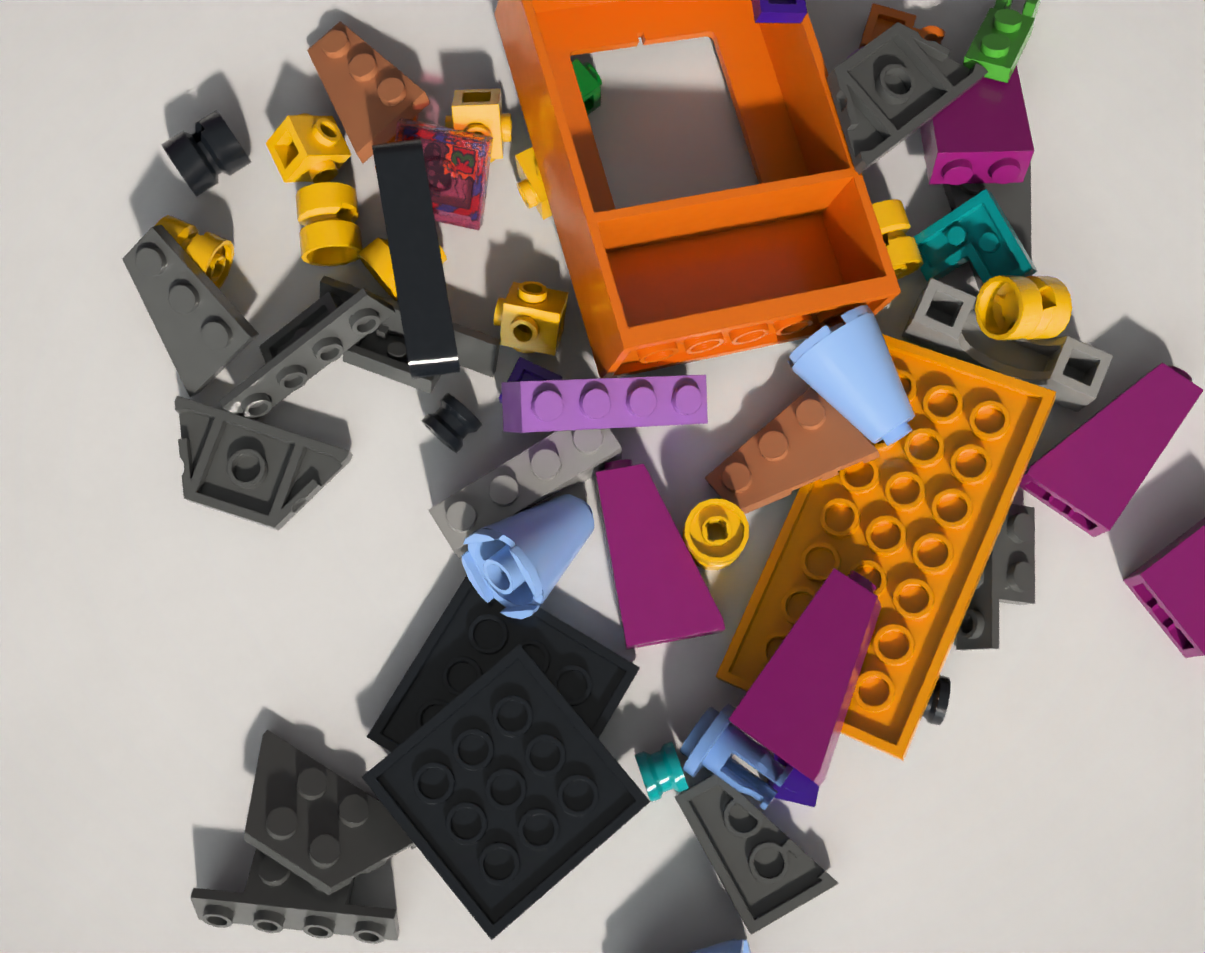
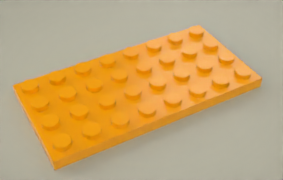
[715,334,1056,761]

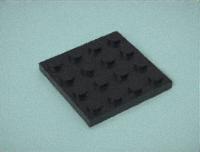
[367,575,640,752]
[362,644,650,940]

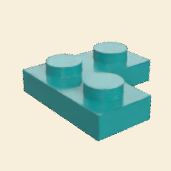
[914,189,1038,283]

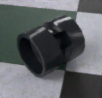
[161,110,252,196]

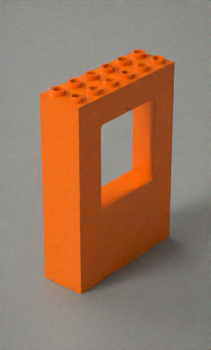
[494,0,901,378]

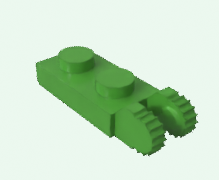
[963,0,1040,83]

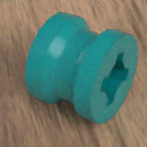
[635,742,689,802]

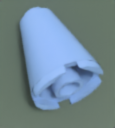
[787,305,915,446]
[462,494,595,619]

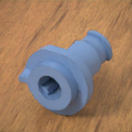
[680,703,794,810]

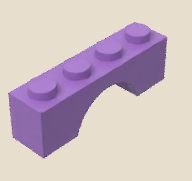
[501,375,708,433]

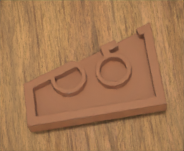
[307,21,430,164]
[705,387,880,514]

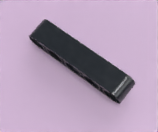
[372,138,460,379]

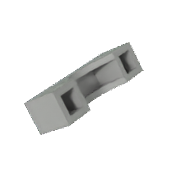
[901,278,1113,412]
[428,428,622,559]

